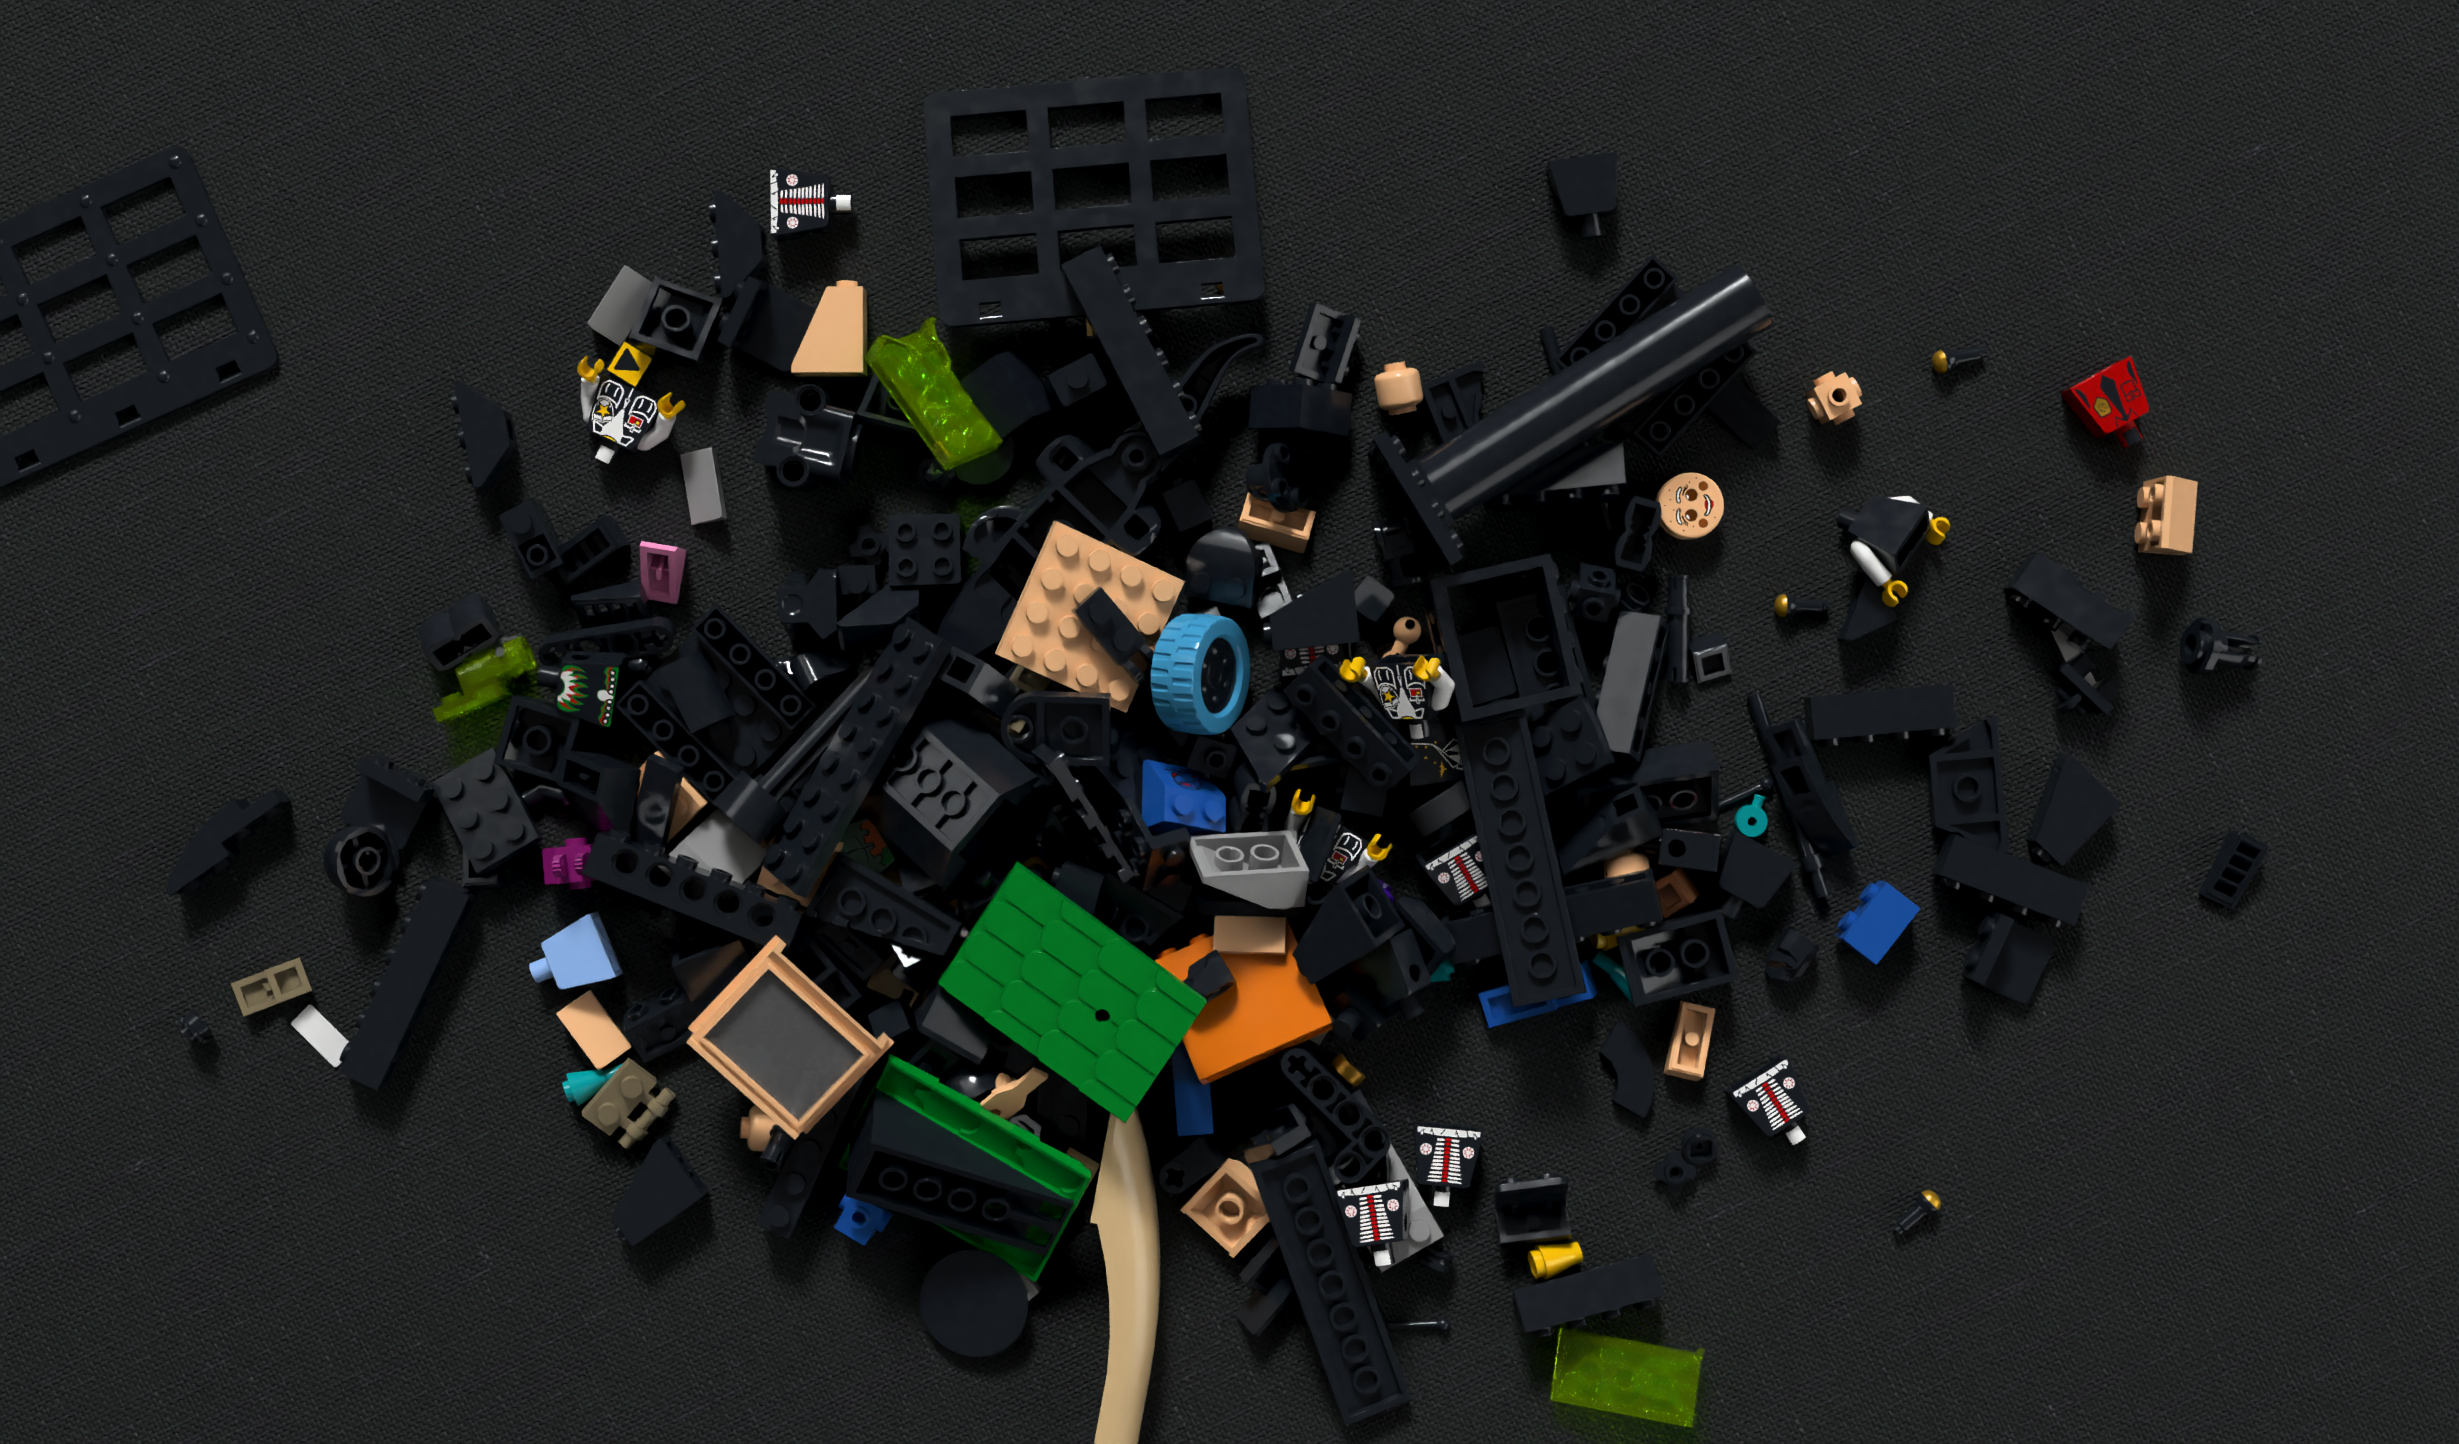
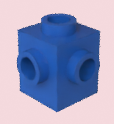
[834,1194,892,1246]

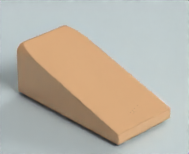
[1664,1001,1715,1081]

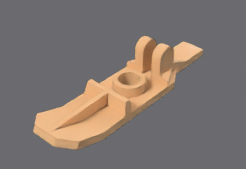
[980,1067,1048,1120]

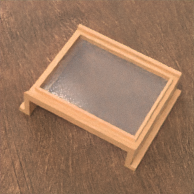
[686,935,894,1140]

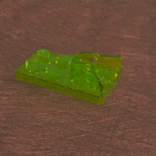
[864,317,1003,471]
[1550,1327,1705,1428]

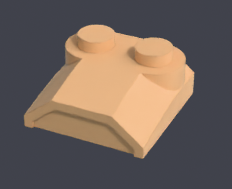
[1180,1158,1269,1258]

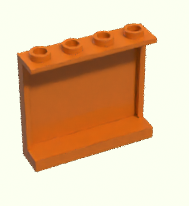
[1155,917,1333,1085]

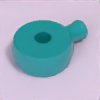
[1734,794,1768,838]

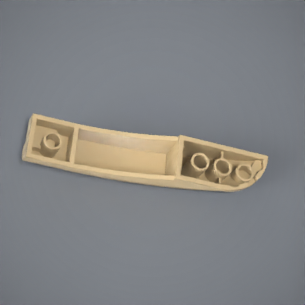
[1090,1107,1160,1444]

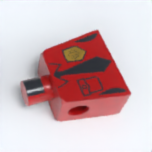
[2061,356,2149,448]

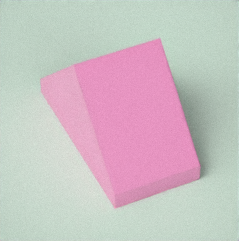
[640,541,687,604]

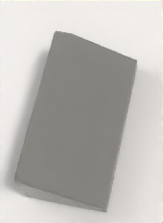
[587,265,652,346]
[680,447,727,525]

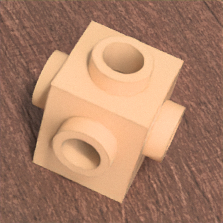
[1805,371,1862,425]

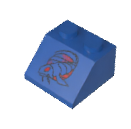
[1142,760,1226,836]

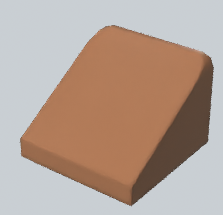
[1656,867,1699,919]

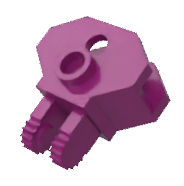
[542,837,596,890]

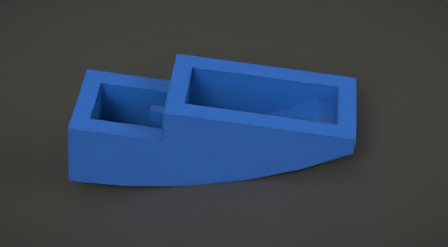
[1479,959,1598,1028]
[1172,1041,1214,1137]

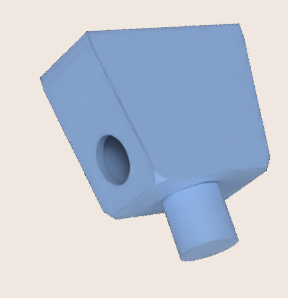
[529,911,623,990]

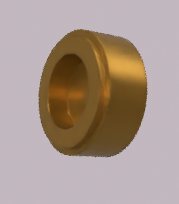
[1331,1053,1365,1086]

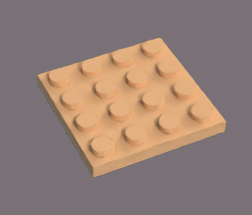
[995,521,1185,713]

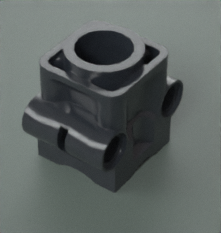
[753,384,866,492]

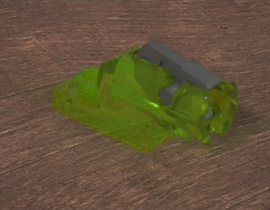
[432,635,537,723]

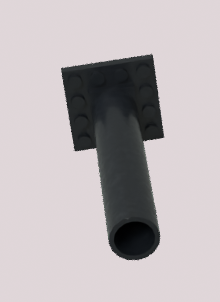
[1367,265,1772,572]

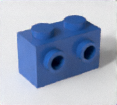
[1835,880,1921,965]

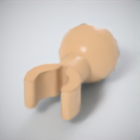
[1382,617,1421,658]

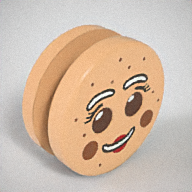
[1655,472,1724,540]

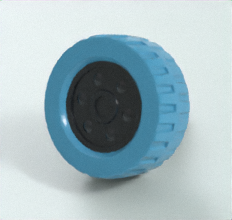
[1143,614,1250,735]

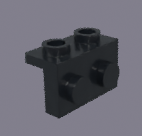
[1288,303,1361,386]

